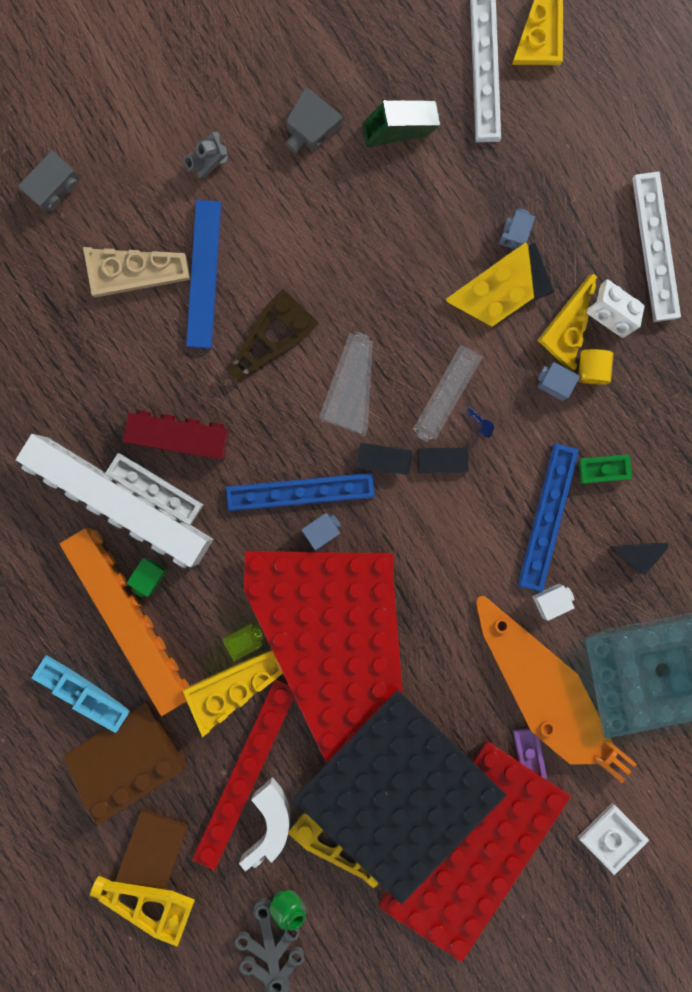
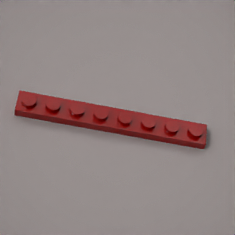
[192,678,294,870]

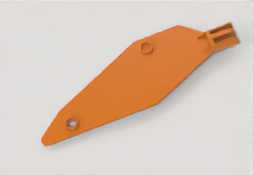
[476,596,637,783]

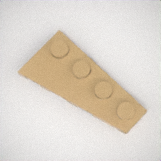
[83,247,190,298]

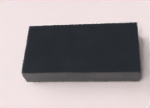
[418,447,469,473]

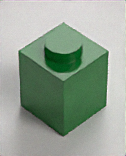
[127,557,168,597]

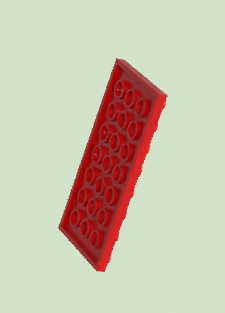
[378,740,571,962]

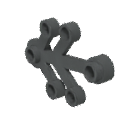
[235,898,304,992]

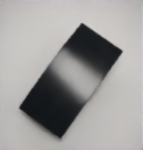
[528,243,554,302]
[356,442,413,475]

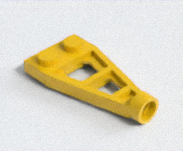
[288,812,379,888]
[90,876,195,947]

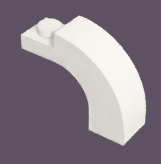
[239,777,290,872]

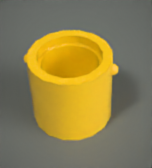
[578,349,614,385]

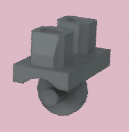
[184,132,228,179]

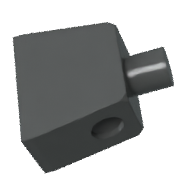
[285,87,343,154]

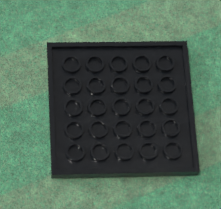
[292,689,506,905]

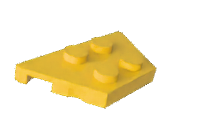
[446,242,534,326]

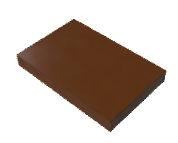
[115,809,189,890]

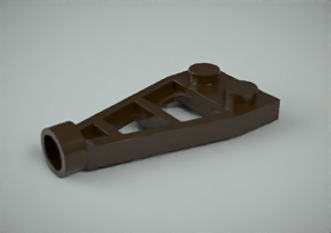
[226,289,319,383]

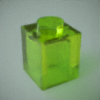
[222,623,264,661]

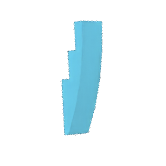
[32,655,130,733]

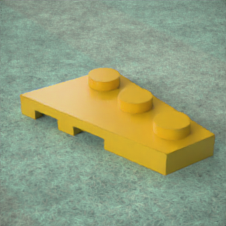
[512,0,563,65]

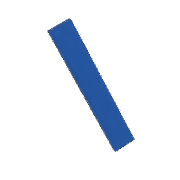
[186,200,222,349]
[517,443,579,592]
[226,473,375,511]

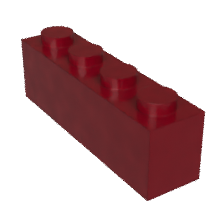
[123,410,230,460]

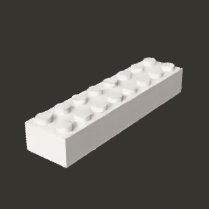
[16,434,214,568]

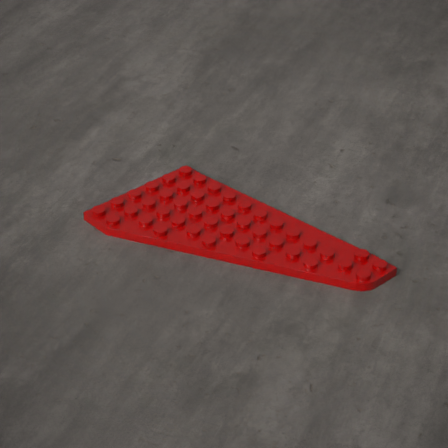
[244,551,403,762]

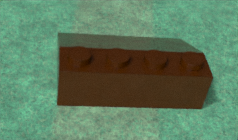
[64,701,187,826]

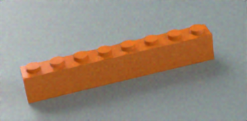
[59,528,189,716]

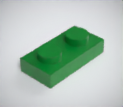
[578,454,632,484]

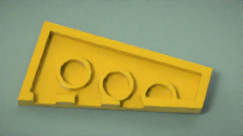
[182,649,283,737]

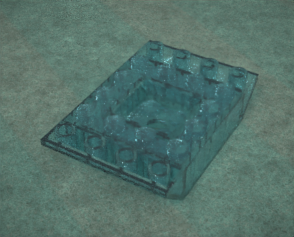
[584,613,692,738]

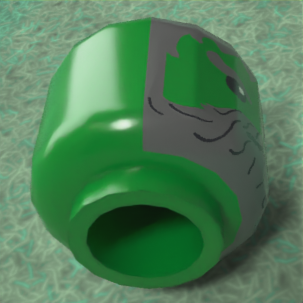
[270,890,307,930]

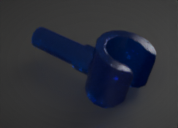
[466,406,494,438]

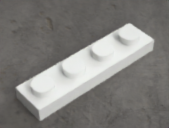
[105,453,204,526]

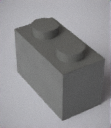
[18,150,81,214]

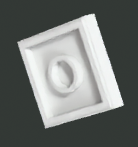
[578,802,649,875]

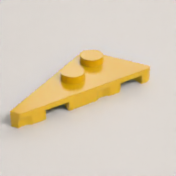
[537,274,597,371]

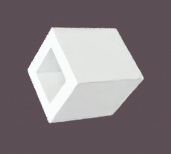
[532,584,575,621]

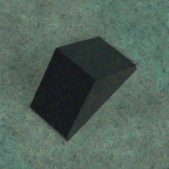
[611,542,668,575]

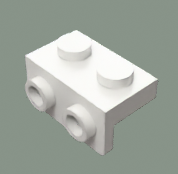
[587,279,645,338]

